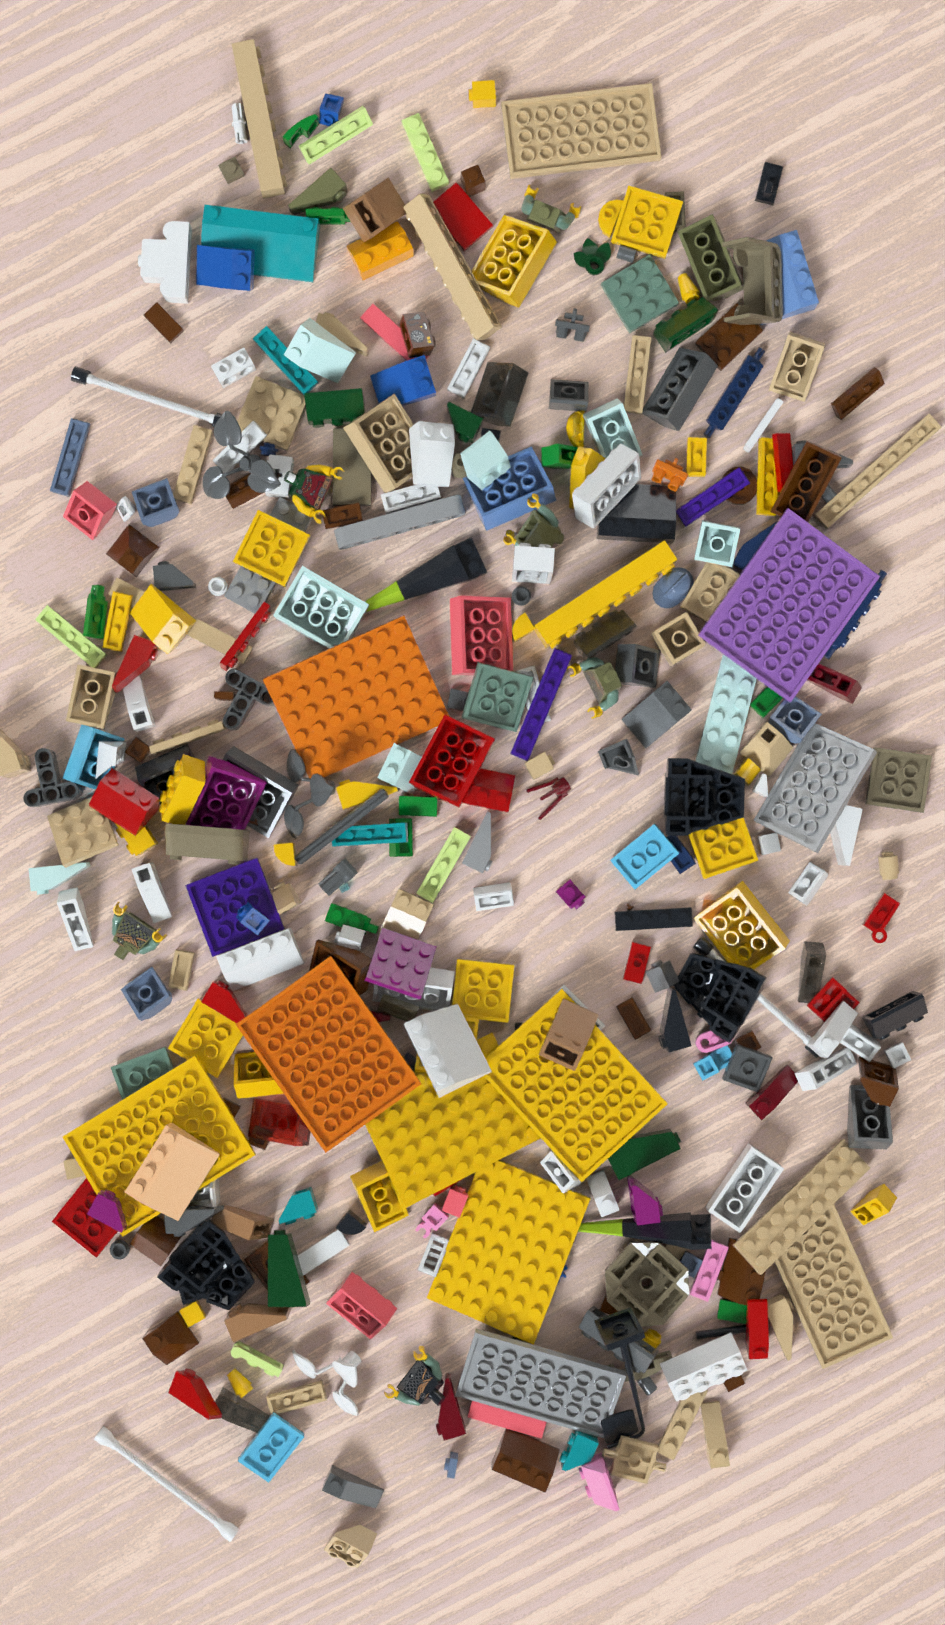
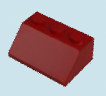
[89,768,159,836]
[462,768,516,813]

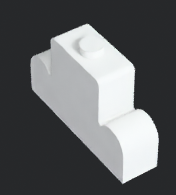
[138,221,192,304]

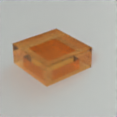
[702,899,723,920]

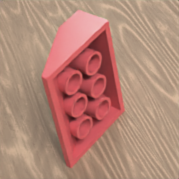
[450,596,513,675]

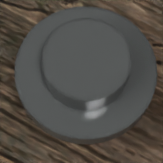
[512,586,531,606]
[110,1240,130,1260]

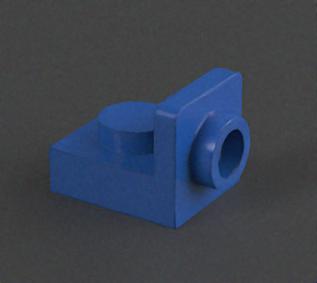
[319,93,344,126]
[236,902,270,935]

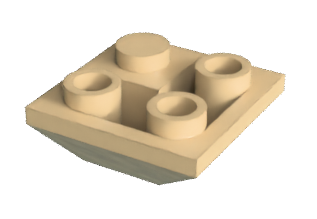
[740,722,793,777]
[324,1524,377,1568]

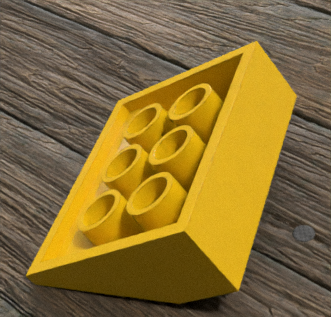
[471,215,557,308]
[694,880,790,969]

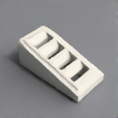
[418,1233,449,1277]

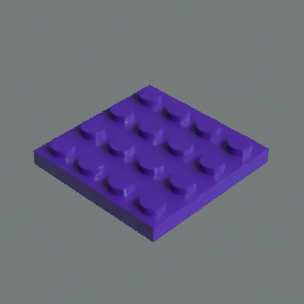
[185,858,285,957]

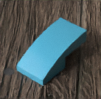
[693,1045,732,1081]

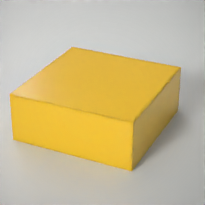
[179,1300,206,1328]

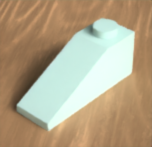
[28,862,91,895]

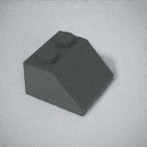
[615,644,660,688]

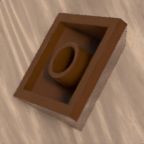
[129,1216,182,1266]

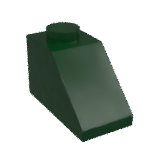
[447,402,483,443]

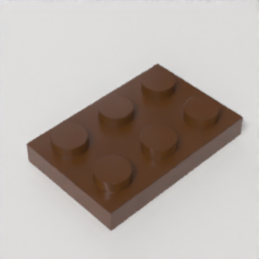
[695,303,763,371]

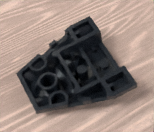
[664,758,745,836]
[673,953,767,1043]
[157,1219,255,1311]

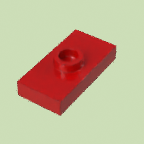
[623,942,651,984]

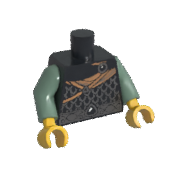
[384,1346,446,1406]

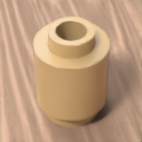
[878,851,899,880]

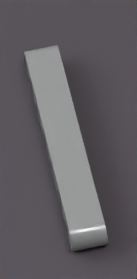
[334,495,466,550]

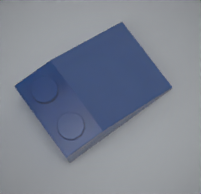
[196,245,255,291]
[370,355,436,406]

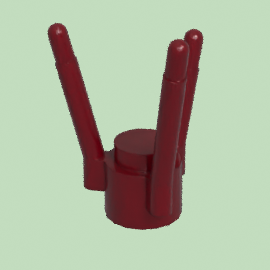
[526,777,571,820]

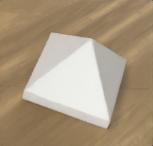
[116,496,135,522]

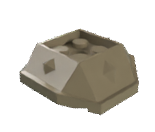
[605,1241,689,1327]

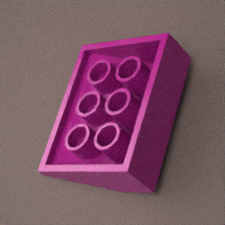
[185,756,266,830]

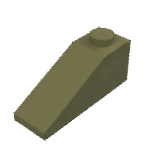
[288,168,347,215]

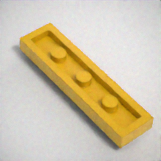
[756,437,778,516]

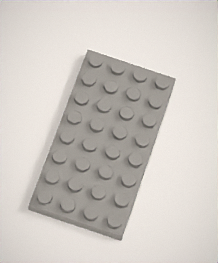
[455,1328,626,1438]

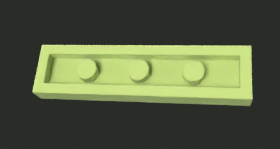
[299,106,373,164]
[401,113,449,192]
[35,605,107,668]
[416,827,471,903]

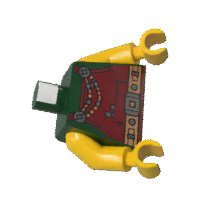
[284,464,345,524]

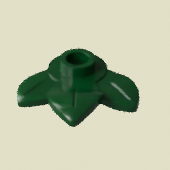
[573,238,611,276]

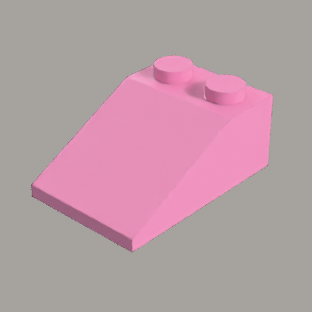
[578,1452,620,1511]

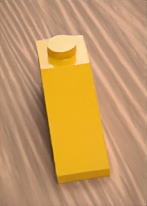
[569,447,605,509]
[336,779,399,810]

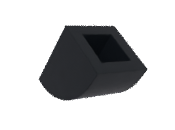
[336,1209,367,1235]

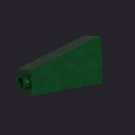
[608,1129,681,1180]
[268,1230,310,1307]

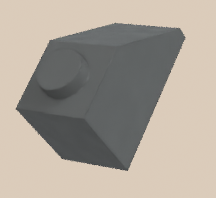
[153,561,196,591]

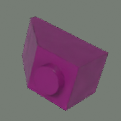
[87,1190,127,1233]

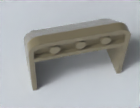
[722,237,783,325]
[165,824,250,865]

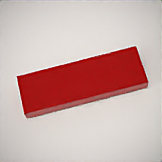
[772,433,793,492]

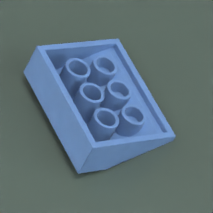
[760,230,819,326]
[462,446,556,531]

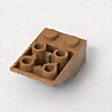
[343,177,406,242]
[539,998,599,1071]

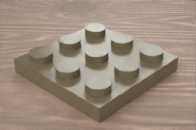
[865,747,932,813]

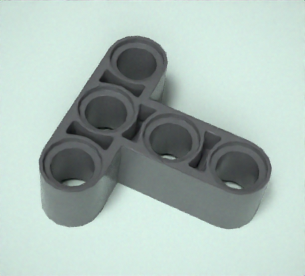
[223,669,274,730]
[23,748,82,807]

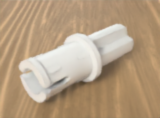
[232,103,248,144]

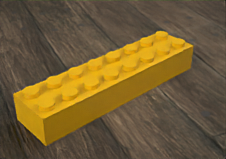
[534,540,678,649]

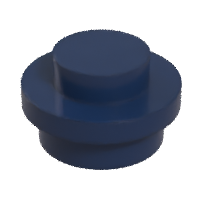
[259,443,279,456]

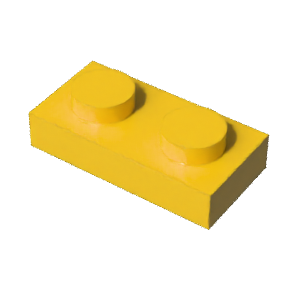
[686,437,707,477]

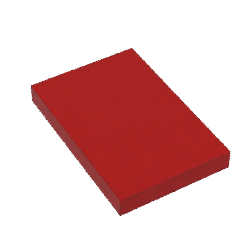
[433,182,493,252]

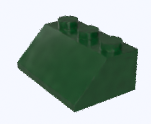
[653,297,718,353]
[304,388,365,428]

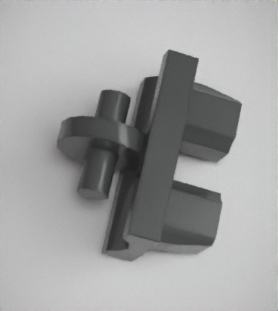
[555,308,590,342]

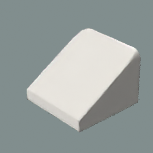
[752,774,768,797]
[758,832,781,855]

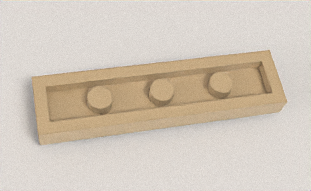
[624,335,652,414]
[173,425,213,505]
[149,719,227,755]
[658,1390,708,1461]

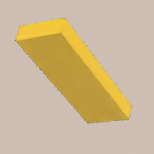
[102,591,133,652]

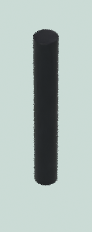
[696,1325,746,1339]

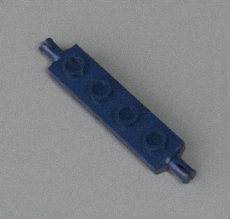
[704,348,765,438]
[824,570,887,659]

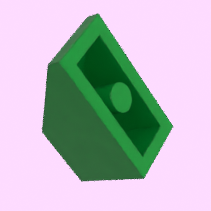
[541,443,578,469]

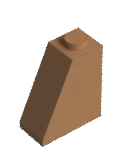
[212,1204,274,1240]

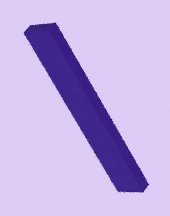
[510,648,572,761]

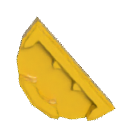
[598,199,623,238]
[566,411,585,447]

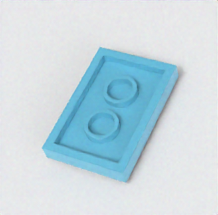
[610,823,680,890]
[238,1412,304,1483]

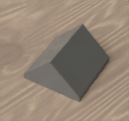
[548,379,589,412]

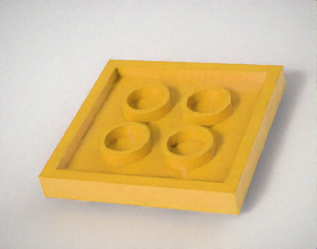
[611,185,683,259]
[233,510,310,587]
[688,817,758,879]
[452,959,514,1023]
[168,998,243,1078]

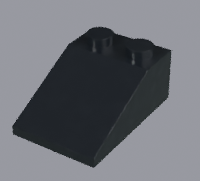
[658,987,692,1052]

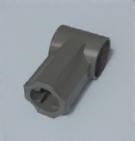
[319,858,358,896]

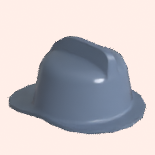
[652,567,694,609]

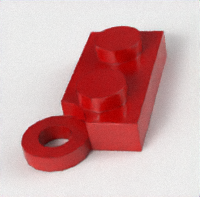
[862,893,901,943]

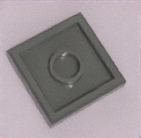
[722,1043,773,1092]

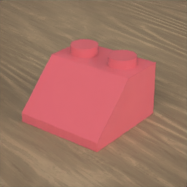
[63,481,117,540]

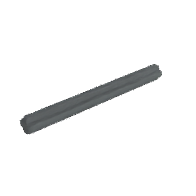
[295,789,389,864]

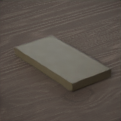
[333,428,371,506]

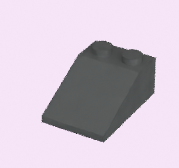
[621,681,692,748]
[847,1085,893,1150]

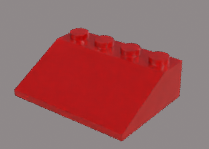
[409,714,495,808]

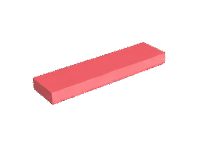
[360,304,429,361]
[467,1401,546,1439]

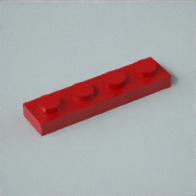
[220,602,272,671]

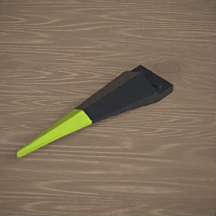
[364,538,488,612]
[578,1212,712,1250]

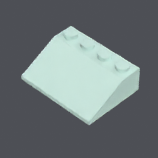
[273,566,369,649]

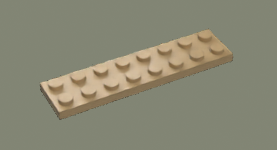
[733,1139,870,1275]

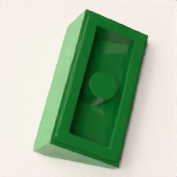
[399,796,438,817]
[389,818,413,857]

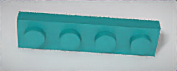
[253,326,319,395]
[332,823,408,847]

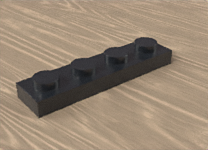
[614,907,693,931]

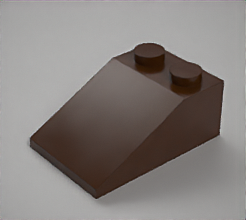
[309,939,372,995]

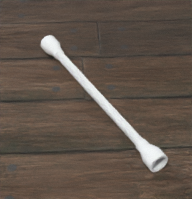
[94,1426,239,1542]

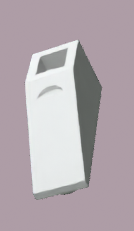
[123,675,156,732]
[132,863,172,923]

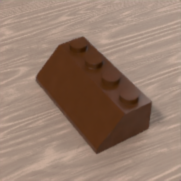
[770,441,842,522]

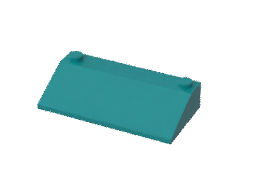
[201,204,320,283]

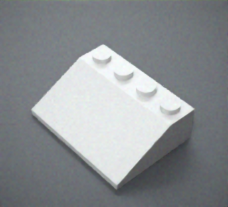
[404,1004,492,1098]

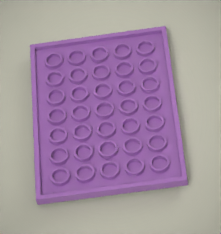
[698,508,880,702]

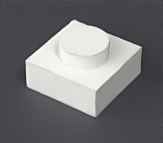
[884,1042,911,1068]

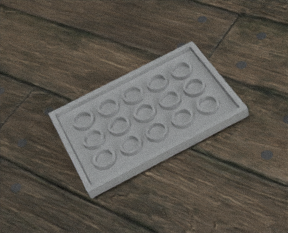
[754,723,877,853]

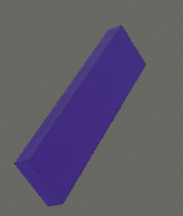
[676,467,750,527]

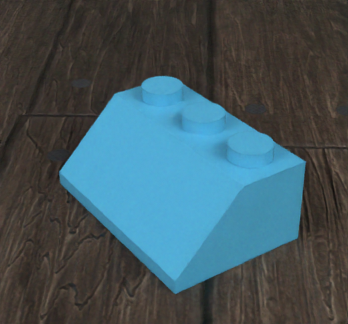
[63,724,124,789]

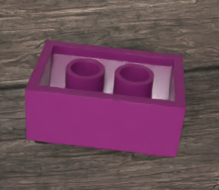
[627,1175,663,1225]

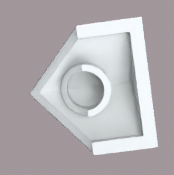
[95,741,126,779]
[190,1178,220,1208]

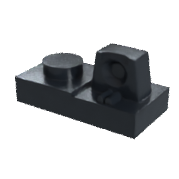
[755,162,783,206]

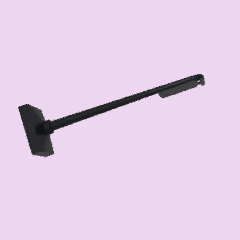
[594,1307,645,1449]

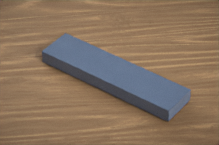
[50,418,91,497]

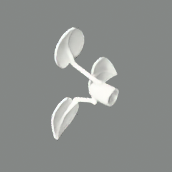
[292,1350,361,1416]

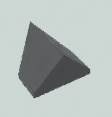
[598,739,639,775]

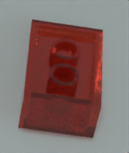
[248,1098,311,1146]

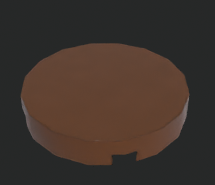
[722,466,757,505]

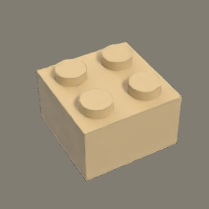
[651,612,706,667]

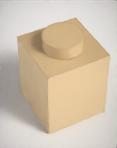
[524,752,555,780]

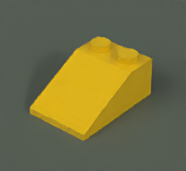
[130,584,196,654]
[350,1161,409,1232]

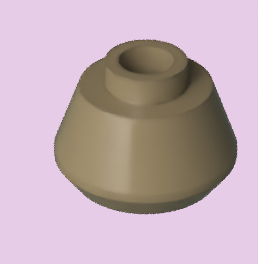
[451,452,467,478]

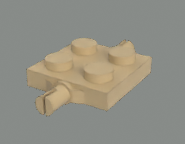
[602,1435,666,1484]

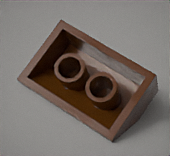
[717,1237,766,1305]
[491,1428,560,1493]

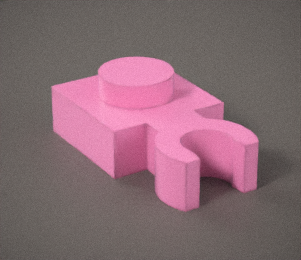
[416,1203,450,1238]

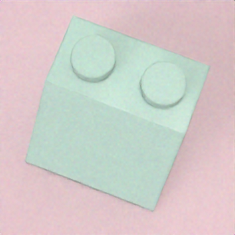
[460,431,511,490]
[694,520,740,567]
[377,743,422,795]

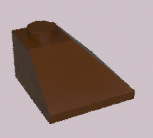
[106,524,160,578]
[858,1056,899,1107]
[142,1311,199,1365]

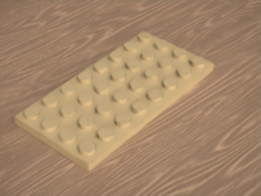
[501,83,661,179]
[775,1205,893,1369]

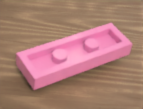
[689,1240,729,1302]

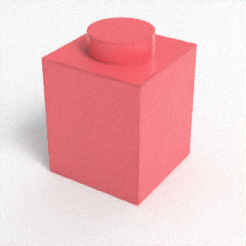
[442,1185,468,1218]

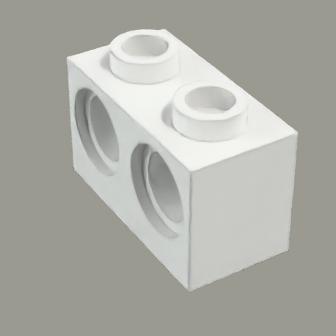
[211,348,256,388]

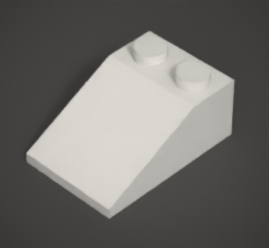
[409,421,455,487]
[830,805,863,866]

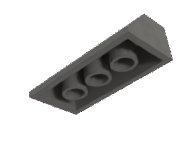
[642,347,718,431]
[579,1306,659,1373]

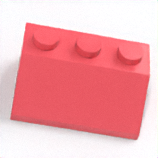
[326,1272,397,1340]

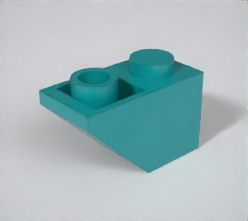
[278,1187,318,1225]
[559,1430,599,1471]

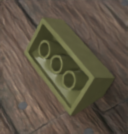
[678,214,743,302]

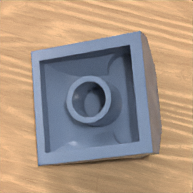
[132,478,179,527]
[768,696,822,744]
[121,967,173,1021]

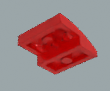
[806,977,860,1023]

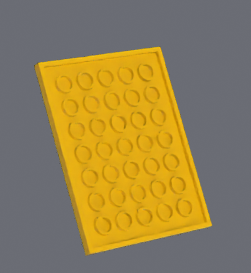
[484,988,668,1182]
[365,1032,541,1208]
[62,1055,256,1237]
[427,1160,591,1345]

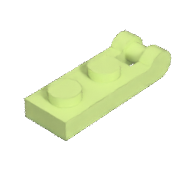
[231,1341,284,1377]

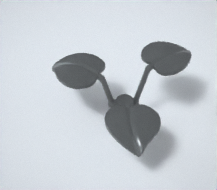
[203,411,281,499]
[284,749,335,839]

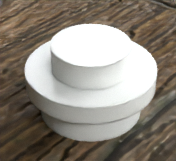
[208,577,228,596]

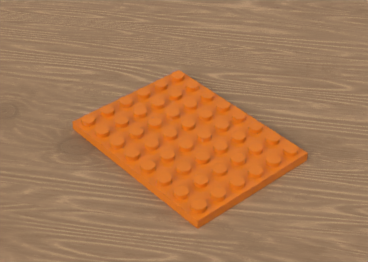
[263,615,449,778]
[236,956,422,1153]

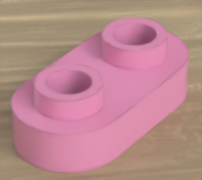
[695,1030,733,1053]

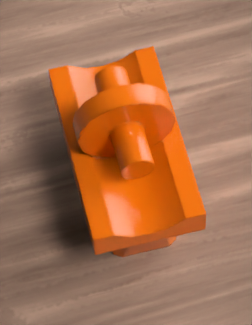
[651,457,688,492]

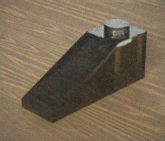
[798,941,826,1003]
[215,1387,270,1433]

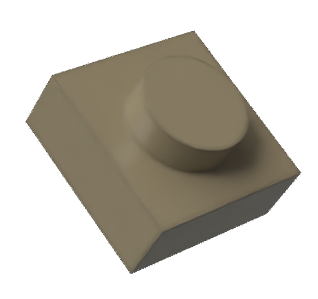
[218,157,245,184]

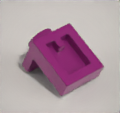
[555,879,586,910]

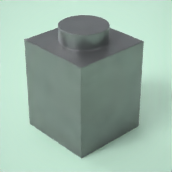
[646,960,679,993]

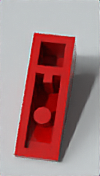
[112,635,159,693]
[201,980,248,1023]
[745,1299,769,1359]
[168,1368,222,1420]

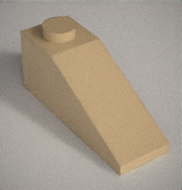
[316,312,369,357]
[272,882,302,914]
[767,1294,794,1361]
[700,1401,730,1469]

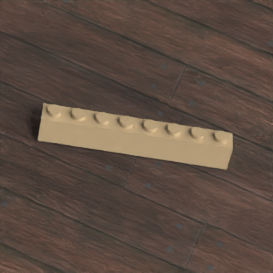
[231,39,288,199]
[403,193,502,340]

